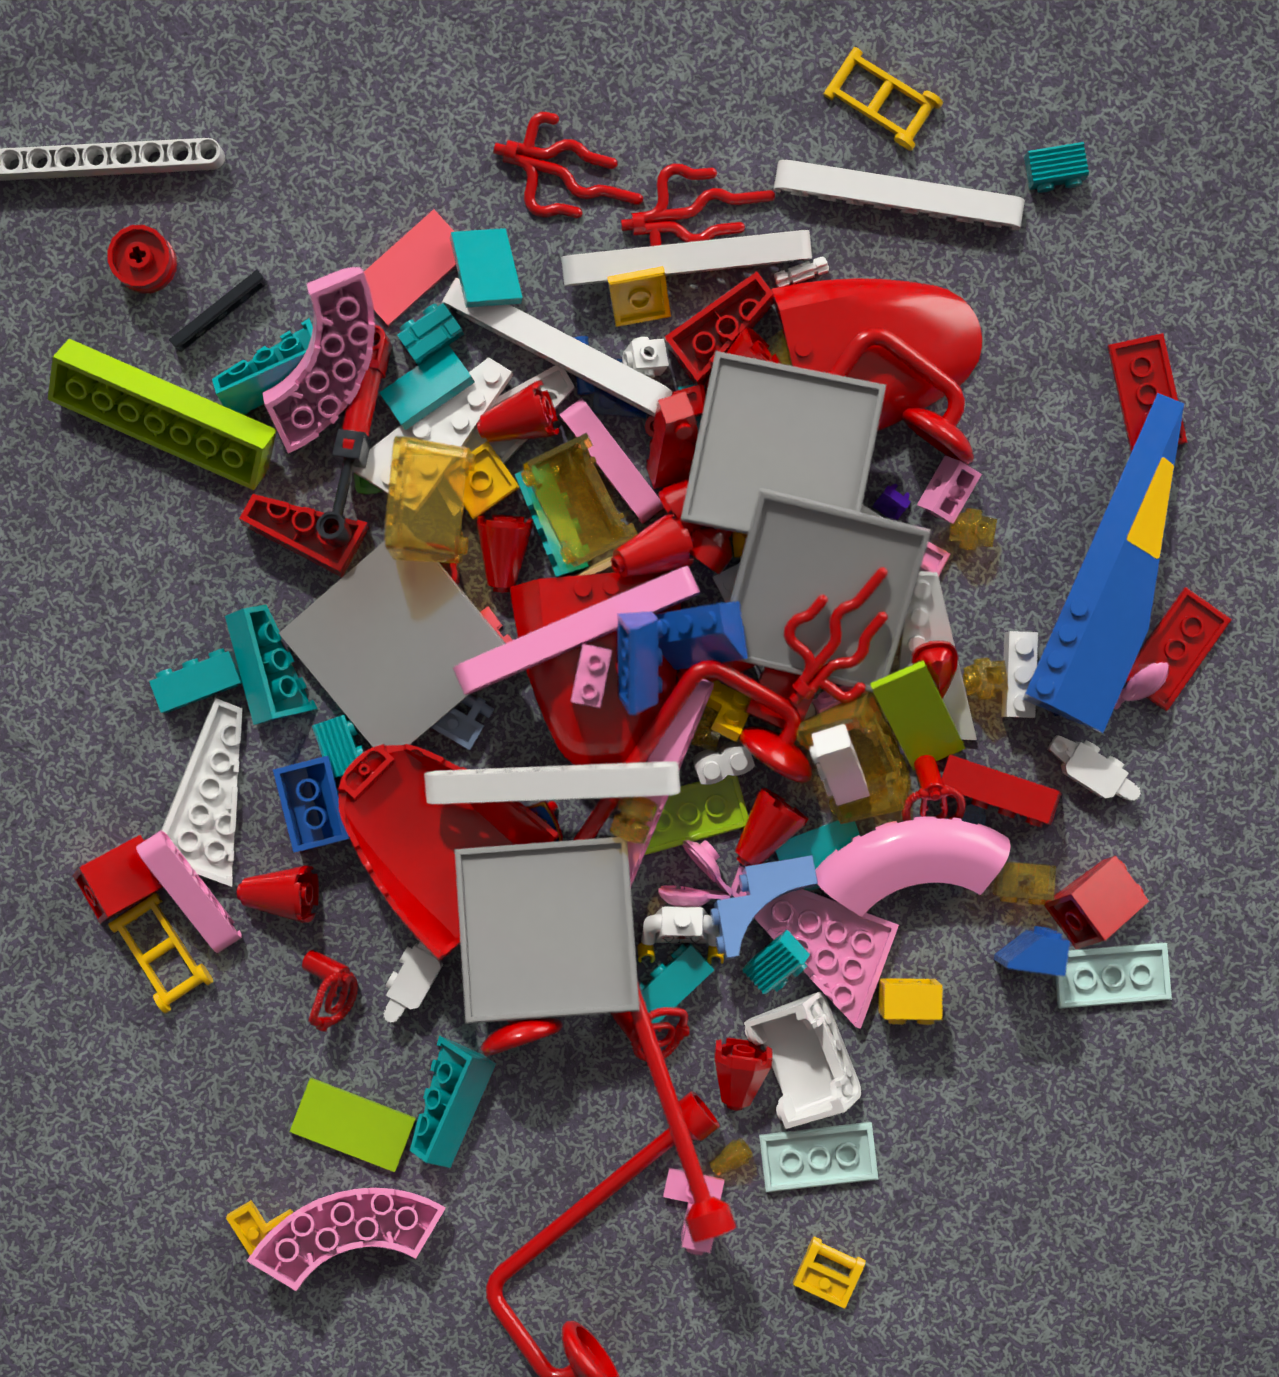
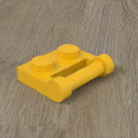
[793,1236,866,1309]

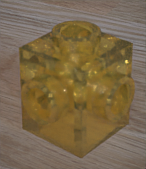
[949,508,997,550]
[963,658,1008,700]
[690,707,721,751]

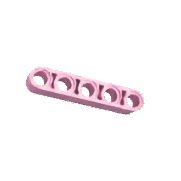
[559,398,664,524]
[137,830,242,953]

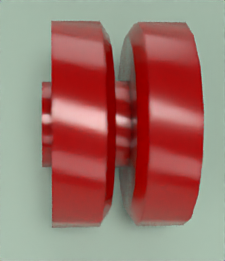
[107,225,177,293]

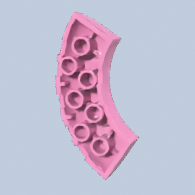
[263,267,375,453]
[815,816,1011,917]
[247,1188,446,1291]

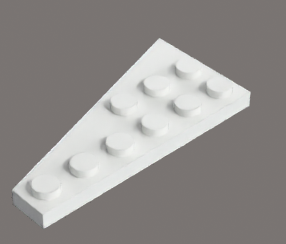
[892,571,977,740]

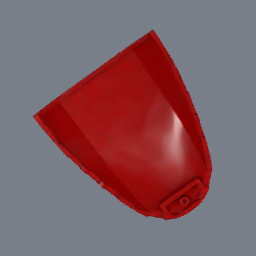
[771,278,982,432]
[510,571,681,765]
[338,744,559,961]

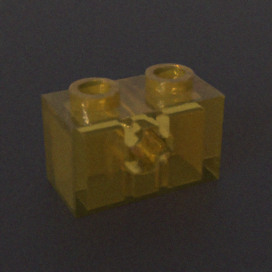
[993,861,1056,905]

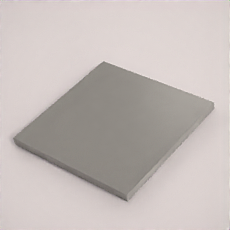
[681,351,886,535]
[730,488,931,693]
[279,523,506,747]
[455,836,640,1023]

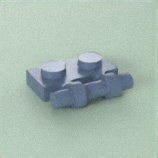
[431,695,495,750]

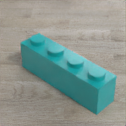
[212,318,313,415]
[515,462,592,577]
[225,604,318,725]
[410,1035,496,1168]

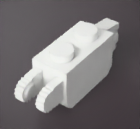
[1048,735,1141,801]
[383,942,443,1023]

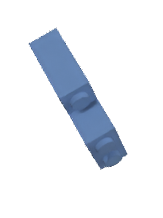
[711,856,818,960]

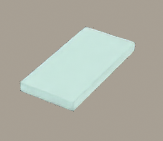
[1055,943,1172,1009]
[759,1122,878,1193]

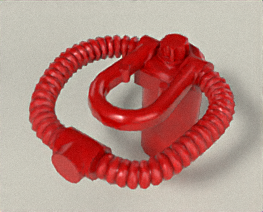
[902,755,966,822]
[302,950,358,1032]
[611,1007,690,1062]

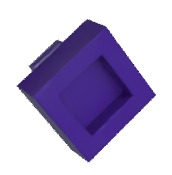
[872,484,911,521]

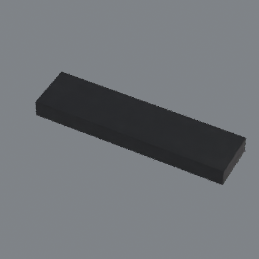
[169,269,267,352]

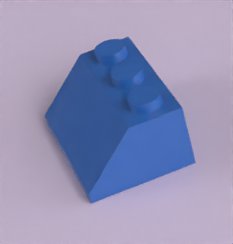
[655,601,748,670]
[617,611,662,714]
[273,756,349,853]
[994,926,1070,976]

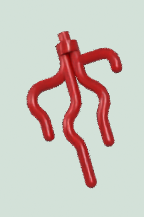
[493,112,644,218]
[621,164,776,246]
[783,567,888,705]

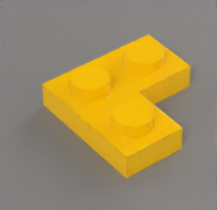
[706,681,750,742]
[226,1200,293,1256]

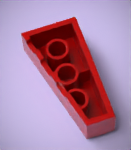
[664,271,774,386]
[239,494,369,577]
[942,755,1061,828]

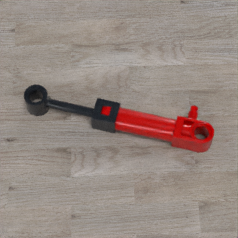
[316,325,392,547]

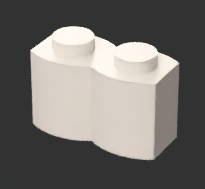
[692,740,755,784]

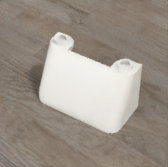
[744,992,861,1129]

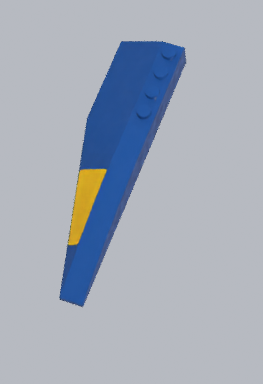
[1023,393,1184,734]

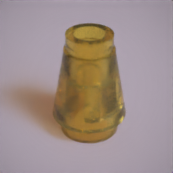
[709,1138,753,1176]

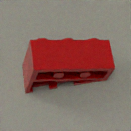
[646,391,699,489]

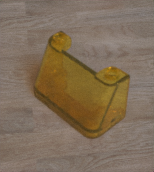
[521,433,637,567]
[385,436,475,563]
[797,691,911,824]

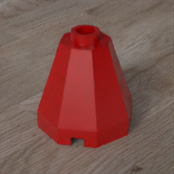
[714,1038,773,1111]

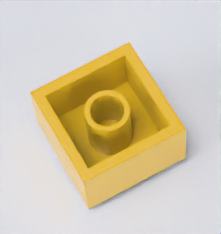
[878,978,942,1025]

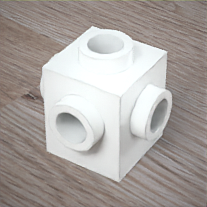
[622,337,669,379]

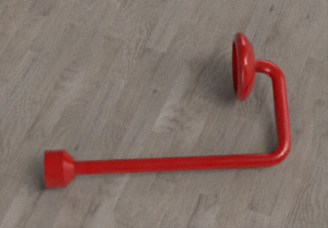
[689,328,974,575]
[572,660,812,841]
[480,984,737,1243]
[486,1091,720,1377]

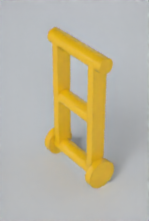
[823,47,943,151]
[108,893,214,1014]

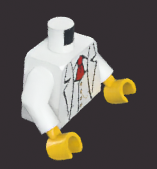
[637,907,724,964]

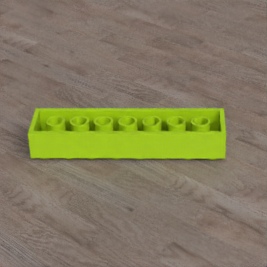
[47,339,277,490]

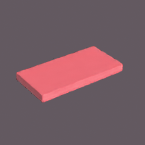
[364,209,456,326]

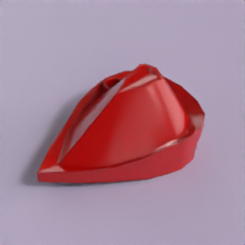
[911,641,958,699]

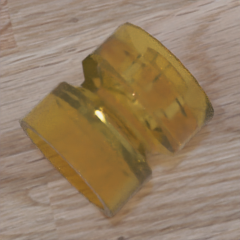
[609,796,658,844]

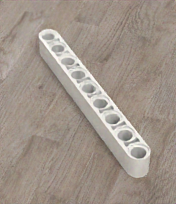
[0,138,225,181]
[774,160,1025,230]
[561,230,812,286]
[442,278,673,417]
[424,762,680,804]

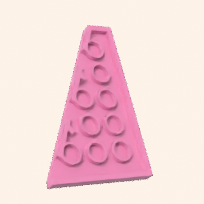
[731,865,899,1029]

